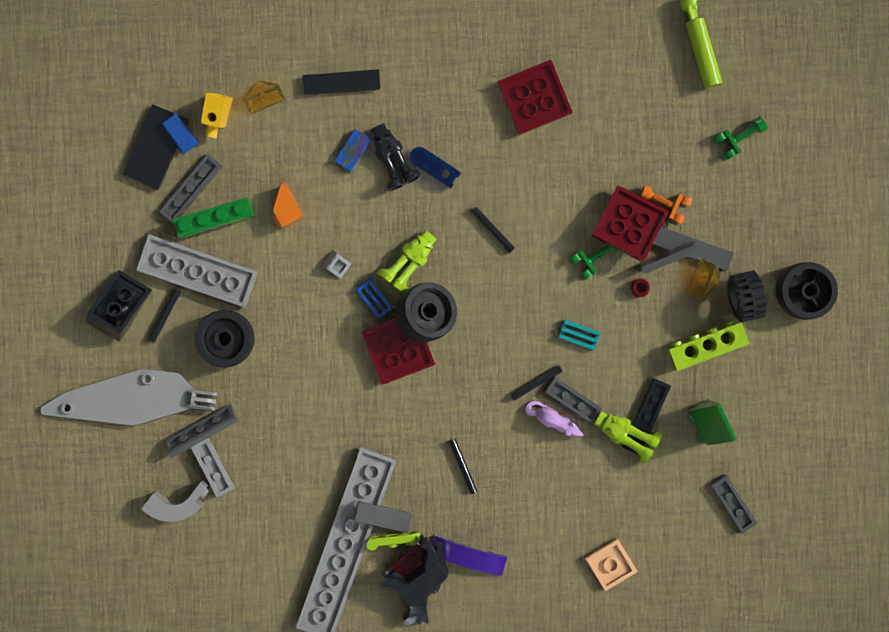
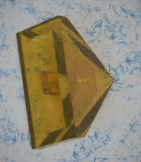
[243,80,285,115]
[686,258,719,301]

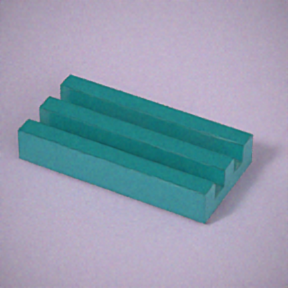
[558,320,601,351]

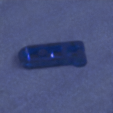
[410,147,461,189]

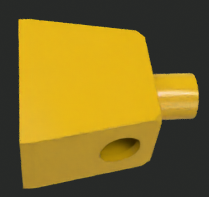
[201,93,233,138]

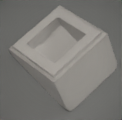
[322,250,352,279]

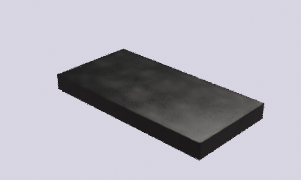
[123,104,189,190]

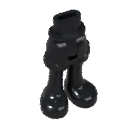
[371,123,421,191]

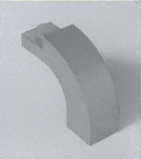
[141,480,210,522]

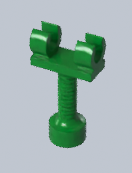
[713,116,768,160]
[569,245,618,280]

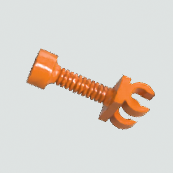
[639,185,693,224]

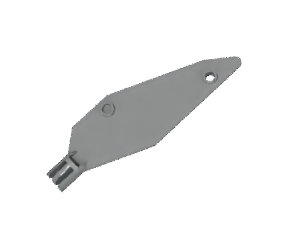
[40,369,217,426]

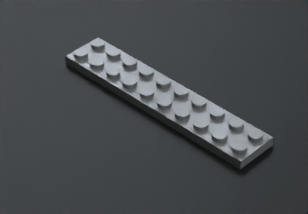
[296,447,397,632]

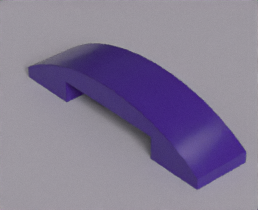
[432,535,507,576]

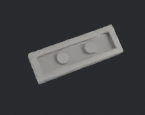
[191,438,235,498]

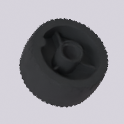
[775,262,838,320]
[396,282,457,342]
[195,310,255,368]

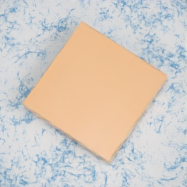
[585,538,638,591]

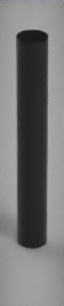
[471,206,515,253]
[148,289,181,343]
[510,365,563,401]
[448,439,477,494]

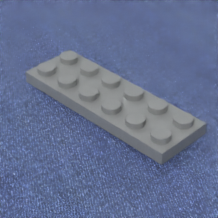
[136,234,258,308]

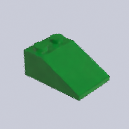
[687,399,737,446]

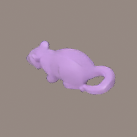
[525,401,583,436]

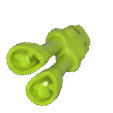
[377,230,437,294]
[594,411,662,465]

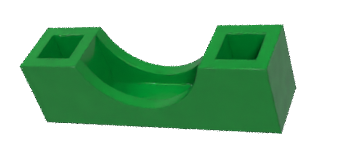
[173,197,256,239]

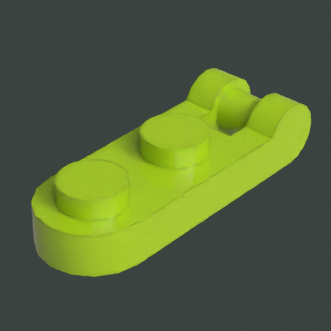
[366,531,420,551]

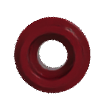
[630,278,650,298]

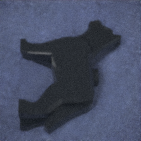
[380,535,448,627]

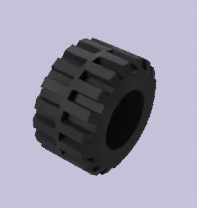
[728,270,767,323]

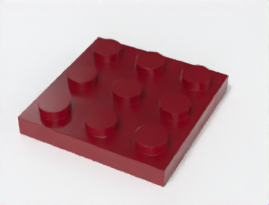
[498,60,573,135]
[592,185,669,263]
[361,318,436,385]

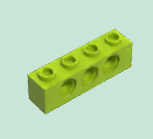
[666,320,750,371]

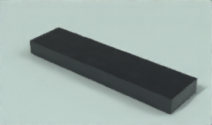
[303,69,381,95]
[622,378,671,454]

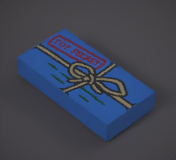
[335,129,371,172]

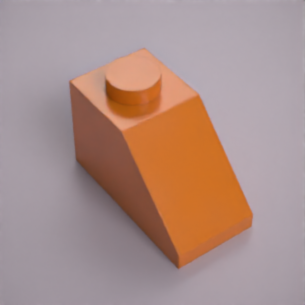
[273,183,305,229]

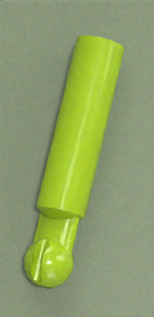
[680,0,723,89]

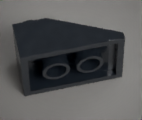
[86,270,152,342]

